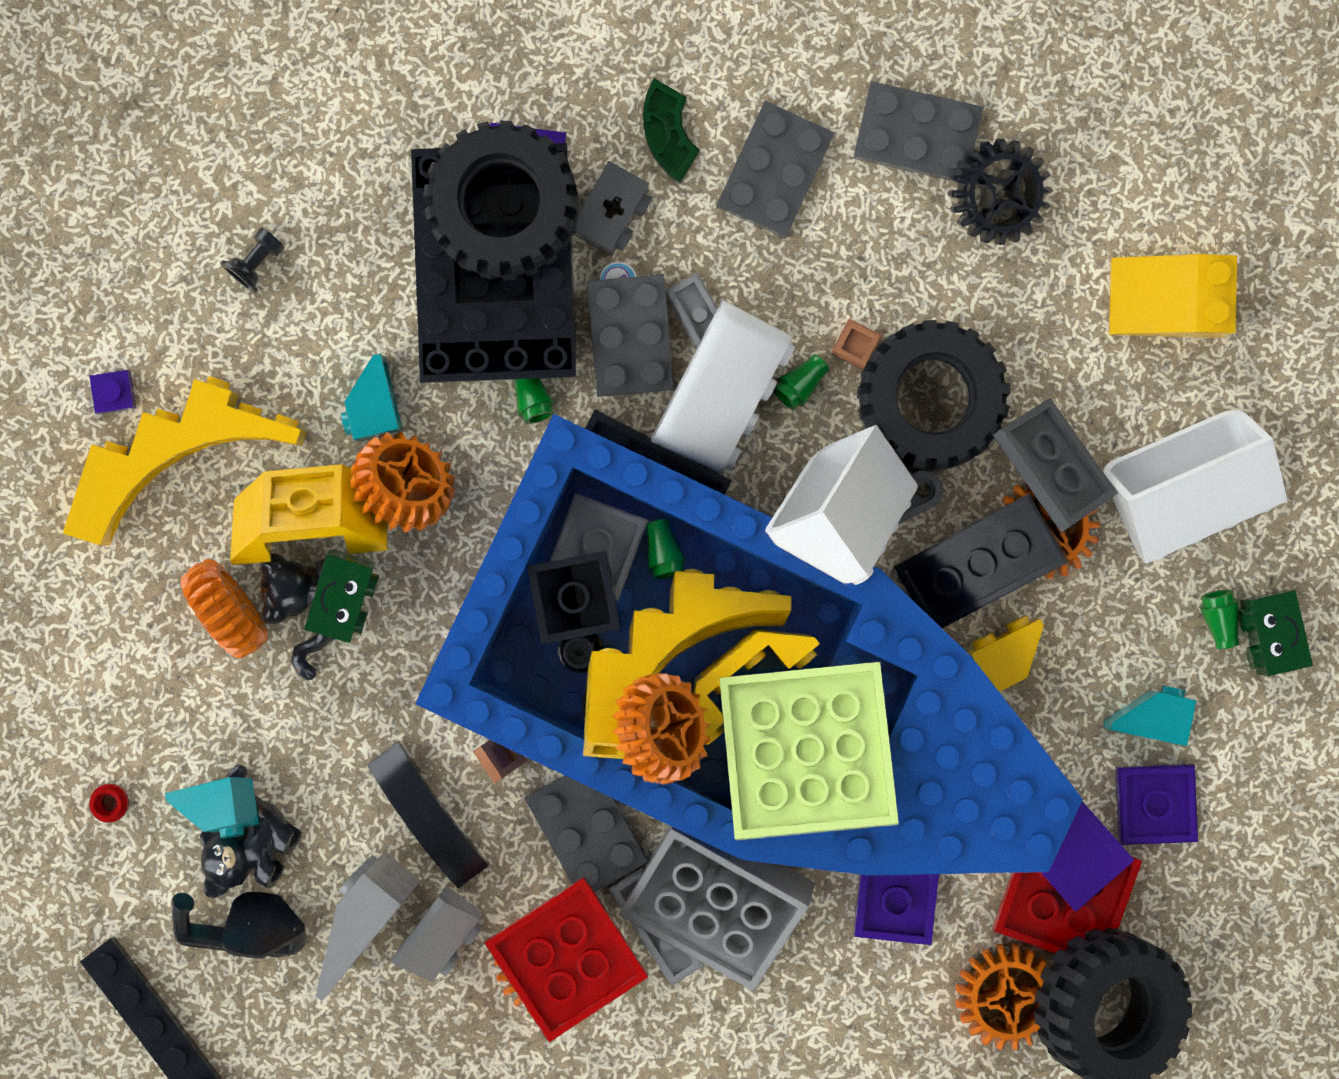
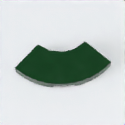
[643,78,700,185]

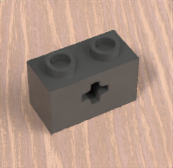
[572,161,652,256]

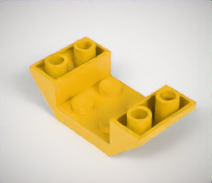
[230,464,388,565]
[693,629,820,745]

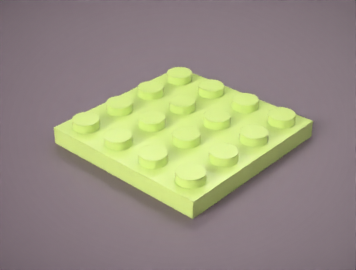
[720,662,899,840]

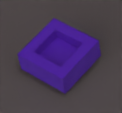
[89,370,137,415]

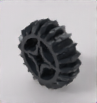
[947,139,1053,245]

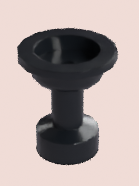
[220,227,285,293]
[557,634,604,673]

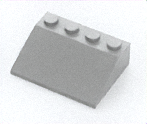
[619,825,815,991]
[316,851,421,1001]

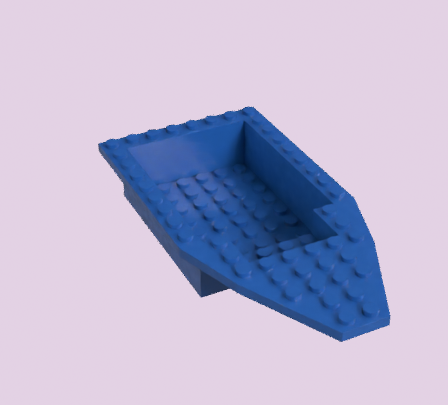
[415,414,1083,875]

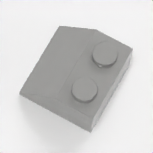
[390,885,483,982]

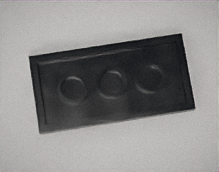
[894,492,1069,628]

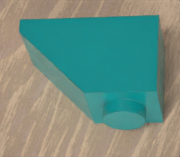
[341,353,403,442]
[1103,685,1197,746]
[165,777,259,838]

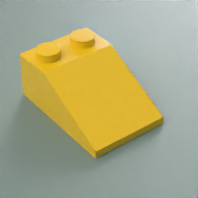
[1109,254,1237,338]

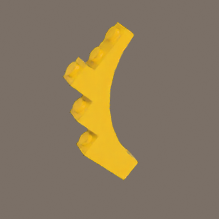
[63,376,307,546]
[583,569,791,759]

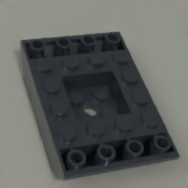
[411,143,577,383]

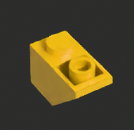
[967,615,1044,692]

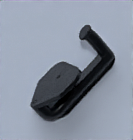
[171,892,306,959]

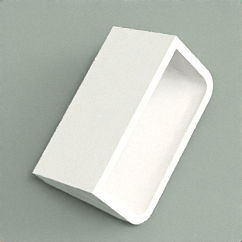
[651,300,795,474]
[1103,410,1288,564]
[766,425,918,585]

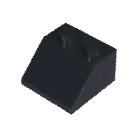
[527,551,622,644]

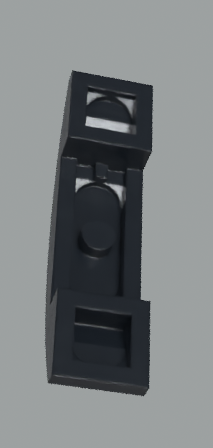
[367,741,489,888]

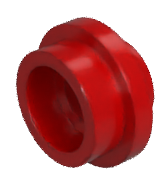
[89,784,129,823]

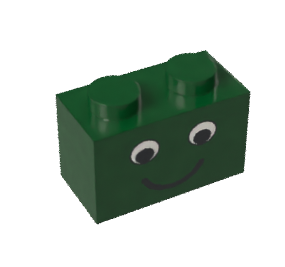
[304,549,379,643]
[1238,590,1313,676]

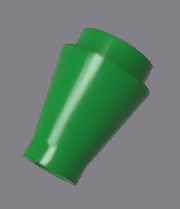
[773,354,830,410]
[514,379,555,424]
[646,519,686,579]
[1199,590,1239,649]

